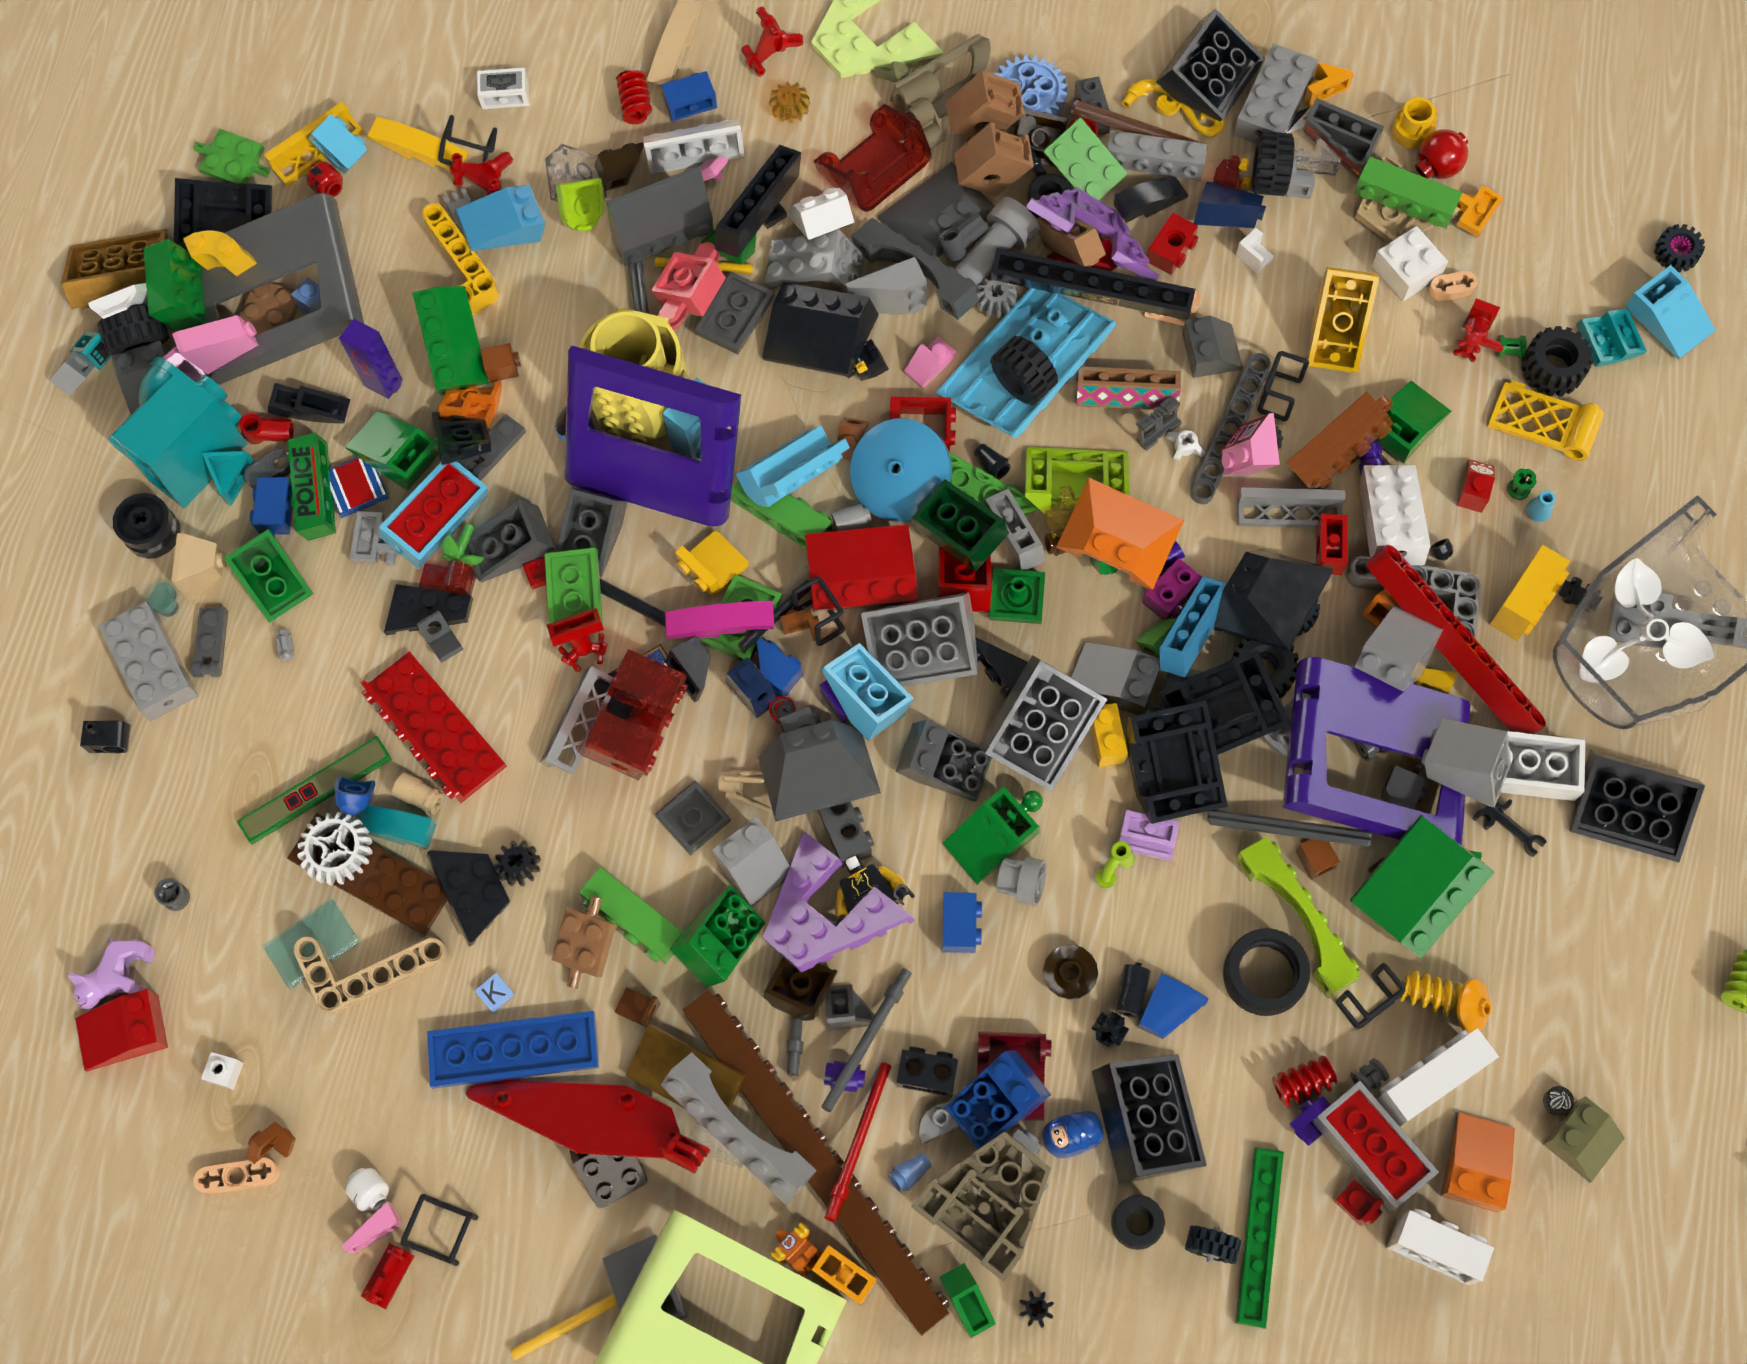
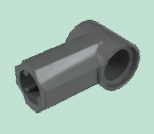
[939,214,988,261]

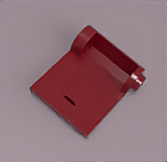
[977,1031,1052,1121]

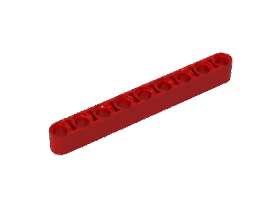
[1366,545,1546,734]

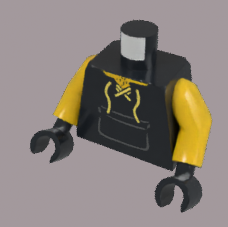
[834,855,915,926]

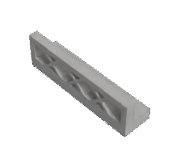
[1237,487,1345,528]
[540,666,619,775]

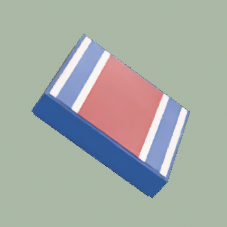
[329,458,389,518]

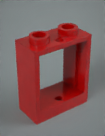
[890,396,956,452]

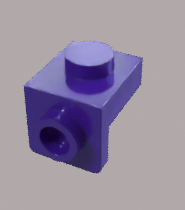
[1289,1096,1331,1146]

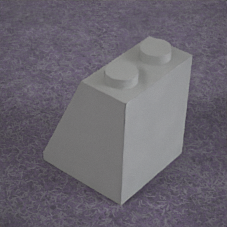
[1355,606,1443,692]
[1422,719,1511,807]
[712,816,790,907]

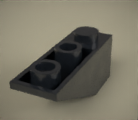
[975,637,1028,700]

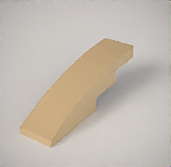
[646,0,703,87]

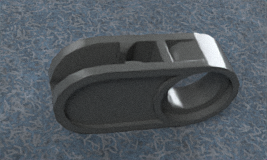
[244,449,290,489]

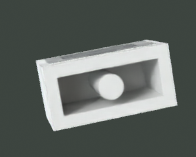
[477,67,529,109]

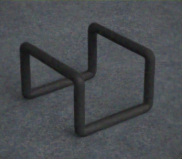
[438,115,497,166]
[1258,351,1309,421]
[792,576,845,646]
[1336,963,1406,1028]
[400,1194,478,1266]

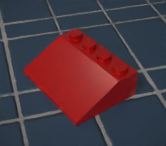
[805,524,918,612]

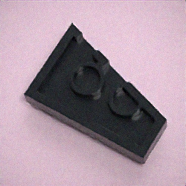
[384,584,473,636]

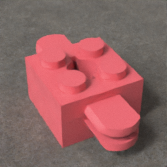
[651,242,726,330]

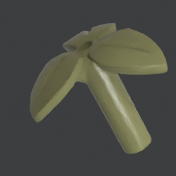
[874,61,914,102]

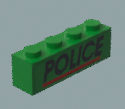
[286,432,336,541]

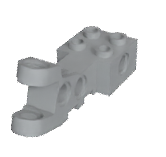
[1605,591,1747,649]

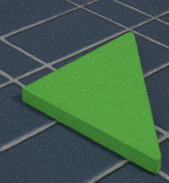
[949,452,1040,515]

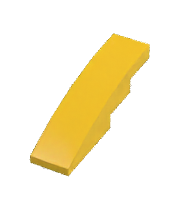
[367,116,469,171]

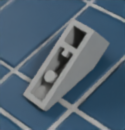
[985,489,1045,571]

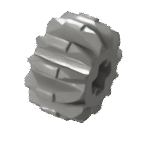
[976,278,1017,319]

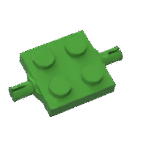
[193,129,270,184]

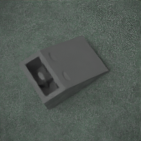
[895,719,992,801]
[602,1234,689,1320]

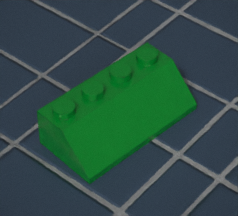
[412,286,489,395]

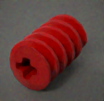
[616,70,652,125]
[1272,1055,1337,1109]

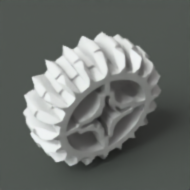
[297,812,373,886]

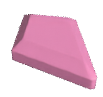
[699,157,728,181]

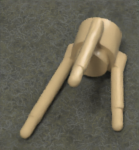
[718,770,771,813]

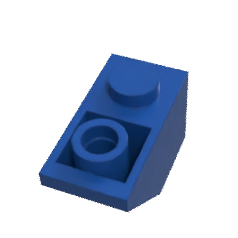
[757,638,803,697]

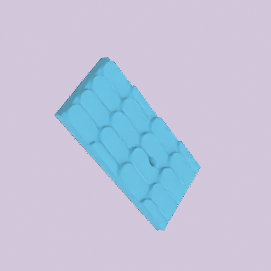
[936,288,1117,439]

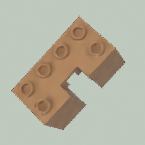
[946,70,1034,196]

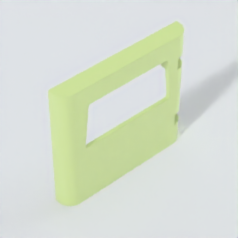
[594,1209,847,1364]

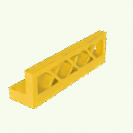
[264,101,364,187]

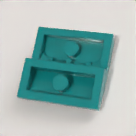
[1576,309,1647,367]

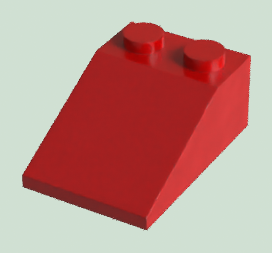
[937,546,992,612]
[75,989,168,1072]

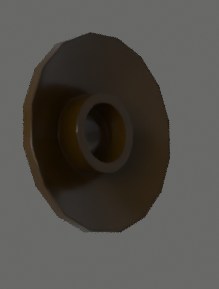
[1043,944,1098,1000]

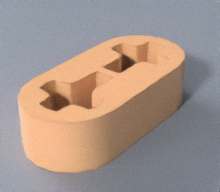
[1428,271,1478,301]

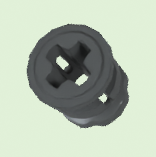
[1350,1058,1389,1094]

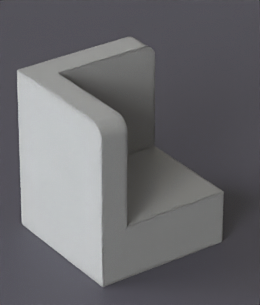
[1286,159,1315,199]
[49,351,95,396]

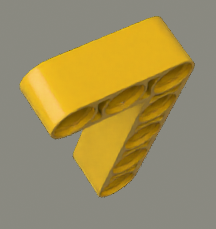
[422,203,499,315]

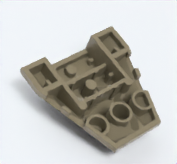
[911,1132,1051,1282]

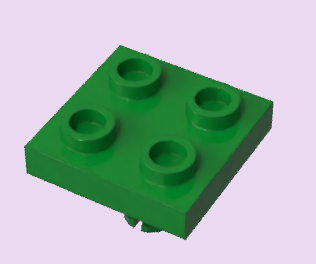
[989,568,1045,624]

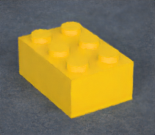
[1490,545,1571,641]

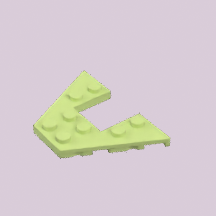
[811,0,944,78]

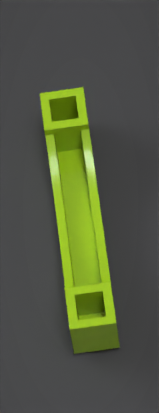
[1236,836,1360,998]

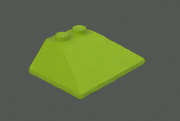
[1025,447,1130,520]

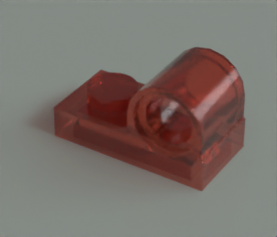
[419,561,476,595]

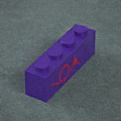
[339,318,403,399]

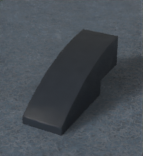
[1114,177,1188,223]
[268,383,351,424]

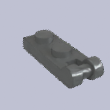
[459,414,526,480]
[191,607,228,677]

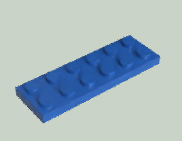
[427,1011,599,1089]

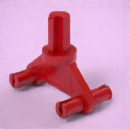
[741,6,804,77]
[450,151,513,195]

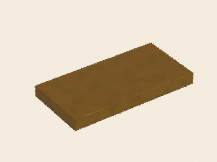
[625,1025,746,1110]

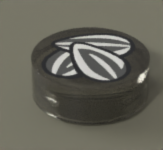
[1543,1086,1574,1116]

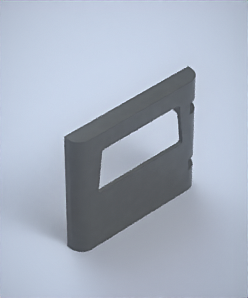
[187,194,364,385]

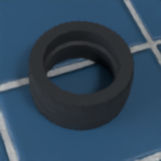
[1223,928,1310,1016]

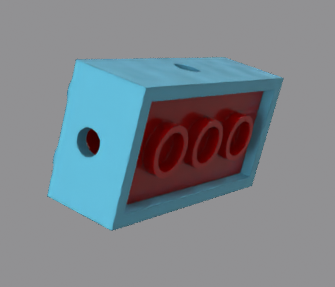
[379,461,488,569]

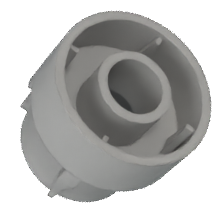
[997,857,1047,906]

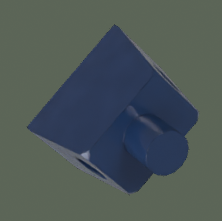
[726,658,776,719]

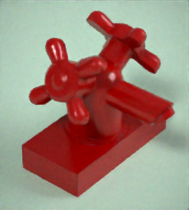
[1453,298,1503,362]
[547,608,608,672]

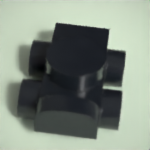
[1558,577,1600,611]

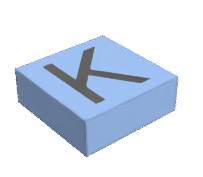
[475,973,515,1013]

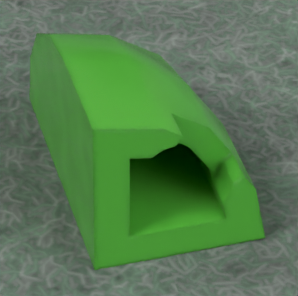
[1136,618,1177,659]

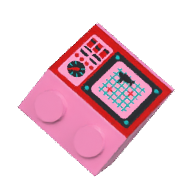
[1222,413,1280,476]

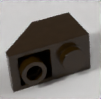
[594,142,644,191]

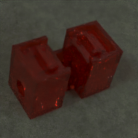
[580,649,688,781]

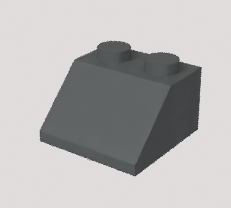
[1182,316,1243,378]

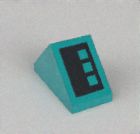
[70,331,112,370]

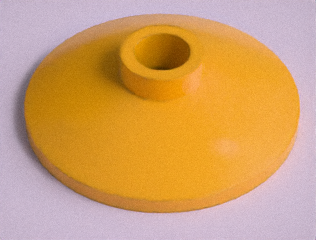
[1457,979,1492,1033]

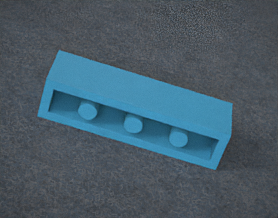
[1159,576,1227,677]

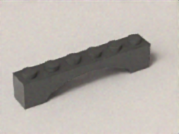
[851,218,979,320]

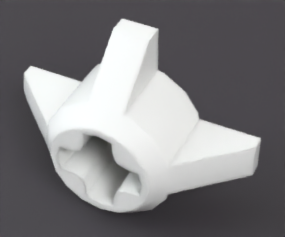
[1165,430,1206,462]

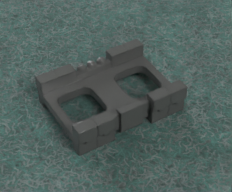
[1136,396,1182,451]

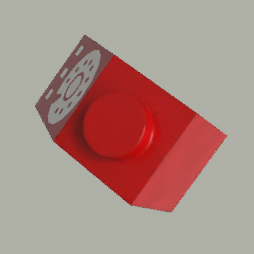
[1457,459,1495,513]

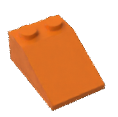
[1440,1112,1515,1213]

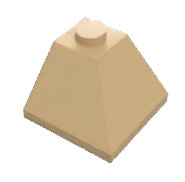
[171,533,227,601]

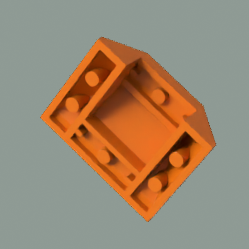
[1056,478,1184,590]

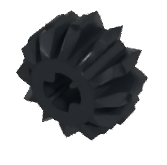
[494,840,541,887]

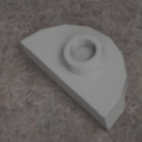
[919,1103,960,1145]

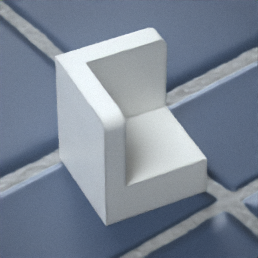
[1236,228,1274,274]

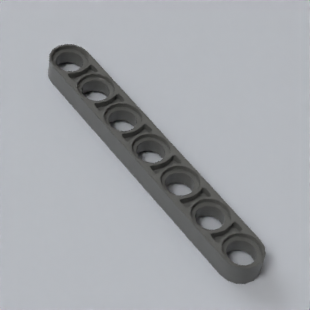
[1191,353,1271,504]

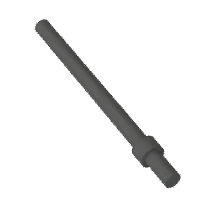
[821,968,912,1112]

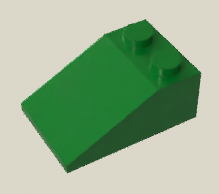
[224,529,313,623]

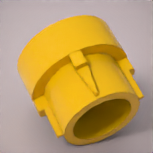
[1391,96,1438,149]

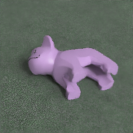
[68,938,155,1009]

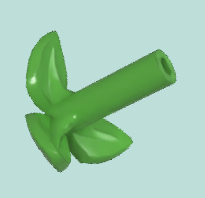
[441,524,484,566]

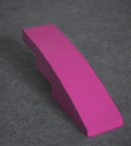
[665,601,774,639]

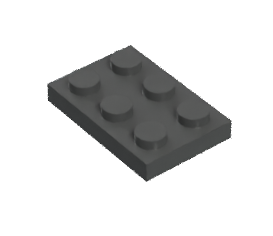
[694,272,775,355]

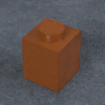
[481,343,521,383]
[1296,838,1340,880]

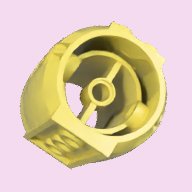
[579,307,689,446]

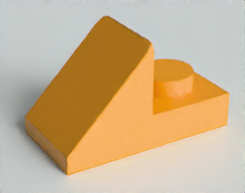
[1303,63,1354,107]

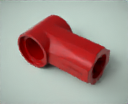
[239,413,294,445]

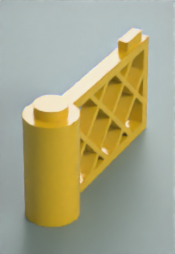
[1488,380,1604,461]

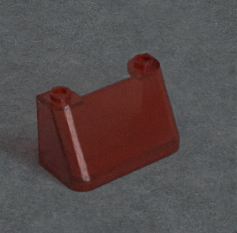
[813,104,931,212]

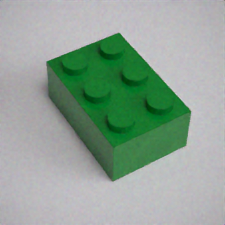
[144,239,206,331]

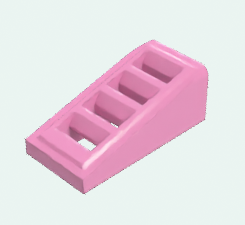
[342,1202,403,1254]

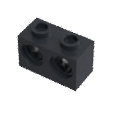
[897,1047,958,1097]

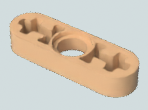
[193,1158,280,1194]

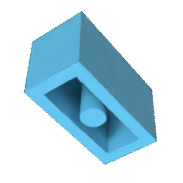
[308,114,368,174]

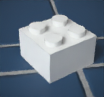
[1372,226,1448,301]

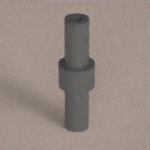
[786,1018,804,1076]

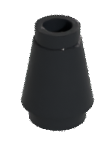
[974,444,1011,480]

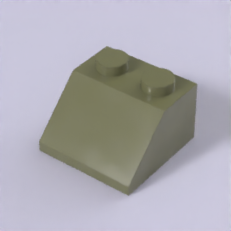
[1543,1096,1625,1183]

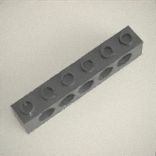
[779,706,874,868]

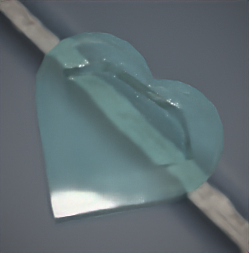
[146,583,179,617]

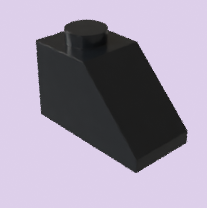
[665,636,711,703]

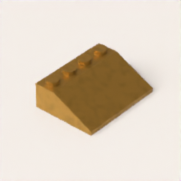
[61,229,168,309]

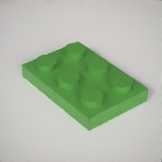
[1043,117,1128,200]
[545,547,603,624]
[701,574,782,661]

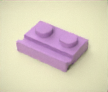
[1119,810,1179,862]

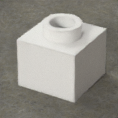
[201,1052,244,1090]

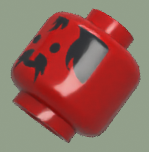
[306,162,343,197]

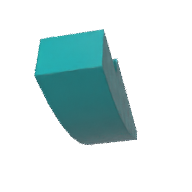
[357,806,437,849]

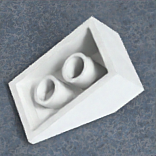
[787,188,854,240]

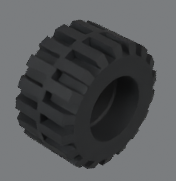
[1252,131,1295,196]
[97,305,170,355]
[1521,326,1593,397]
[990,336,1058,405]

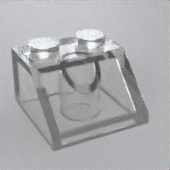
[545,144,607,202]

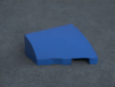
[1137,973,1209,1039]

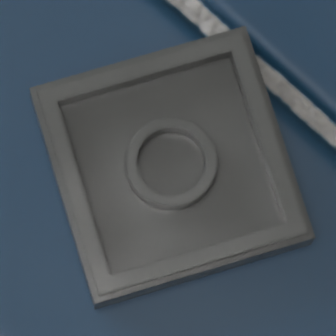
[655,780,731,856]

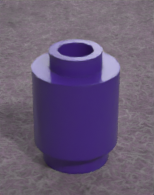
[824,1061,866,1093]

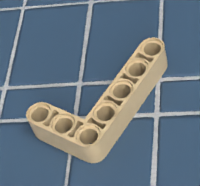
[294,937,448,1013]

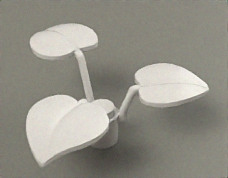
[1581,558,1714,681]

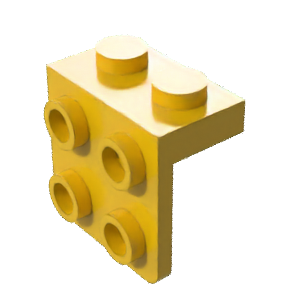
[675,531,749,598]

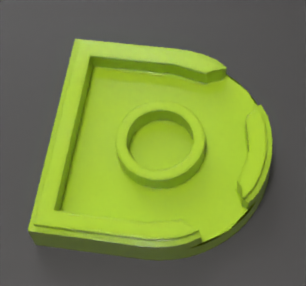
[556,178,604,231]

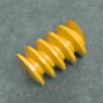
[1400,969,1463,1017]

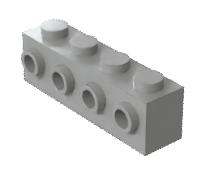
[1108,130,1208,181]

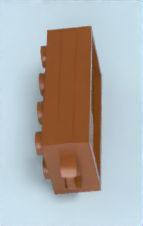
[1286,391,1394,490]

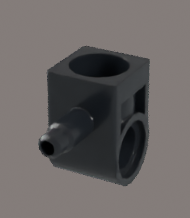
[80,720,131,754]

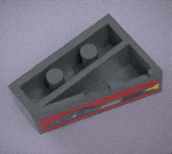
[1304,98,1384,179]

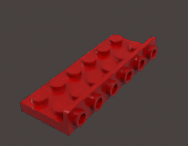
[360,651,507,803]

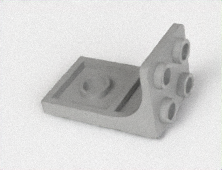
[764,229,863,292]

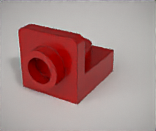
[1334,1179,1384,1226]

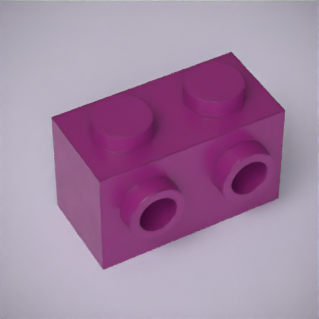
[1142,558,1202,620]

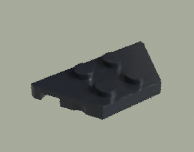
[432,412,491,465]
[427,850,510,946]

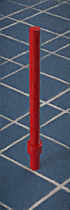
[824,1062,891,1222]

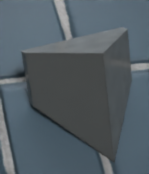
[825,985,884,1031]

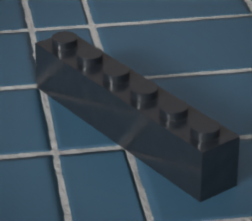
[715,145,801,258]

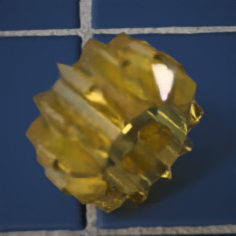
[769,81,810,124]

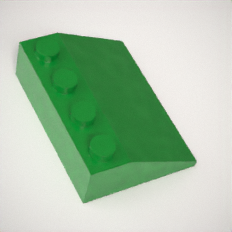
[1350,815,1494,958]

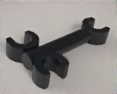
[1473,792,1547,857]

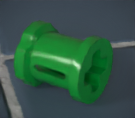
[1495,335,1527,358]
[1507,469,1537,500]

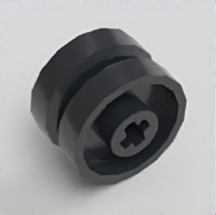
[113,493,180,559]

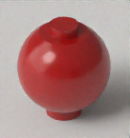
[1415,129,1469,179]

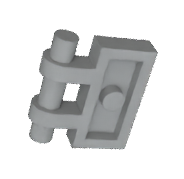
[350,511,399,565]

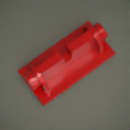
[361,1243,415,1310]

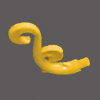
[1121,76,1225,137]

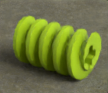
[1720,950,1747,1013]

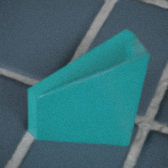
[202,451,254,506]

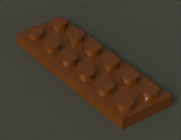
[287,813,447,936]

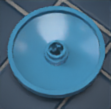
[850,418,952,522]

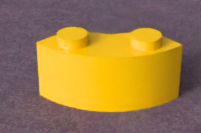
[183,231,257,276]

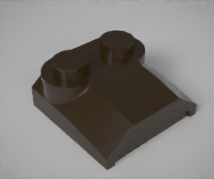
[1014,109,1069,166]
[763,957,838,1021]

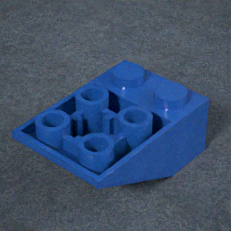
[945,1051,1051,1149]

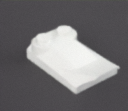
[88,283,148,319]

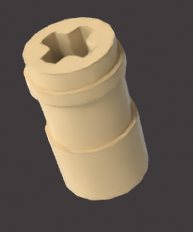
[392,772,445,815]

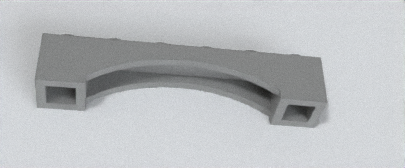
[661,1052,817,1205]

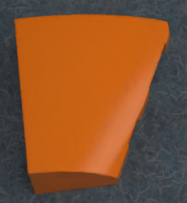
[438,381,502,429]

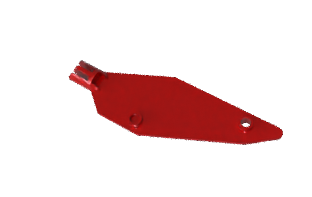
[466,1080,710,1174]

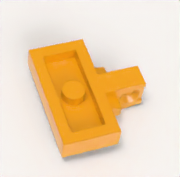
[1456,185,1504,237]

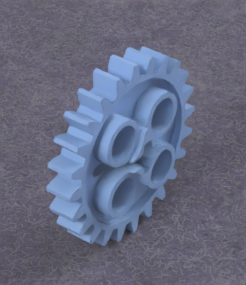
[994,55,1068,116]

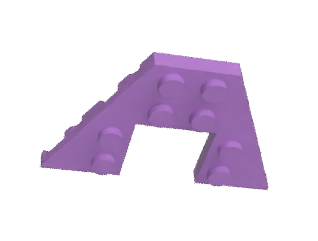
[1026,188,1159,281]
[763,832,915,972]

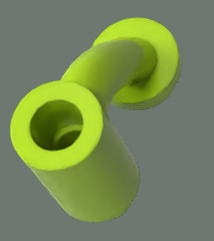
[1096,841,1135,888]

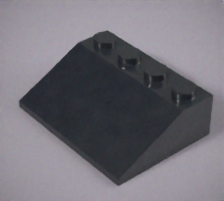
[1156,8,1265,122]
[762,282,879,377]
[1570,750,1705,862]
[1091,1054,1207,1184]

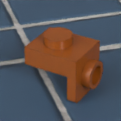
[780,608,822,641]
[246,1122,296,1164]

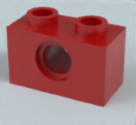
[1147,212,1199,275]
[1316,514,1348,575]

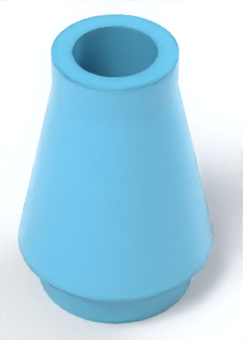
[1526,490,1556,522]

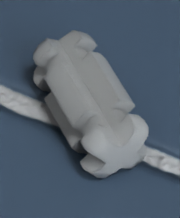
[275,629,295,662]

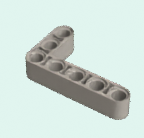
[1347,556,1481,638]

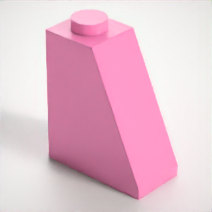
[172,315,258,374]

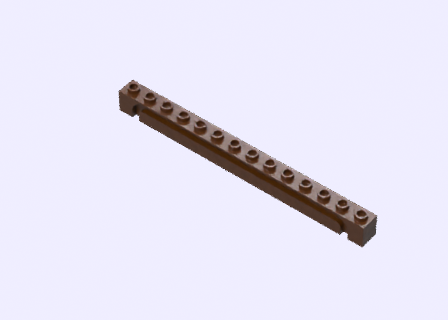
[682,990,950,1336]

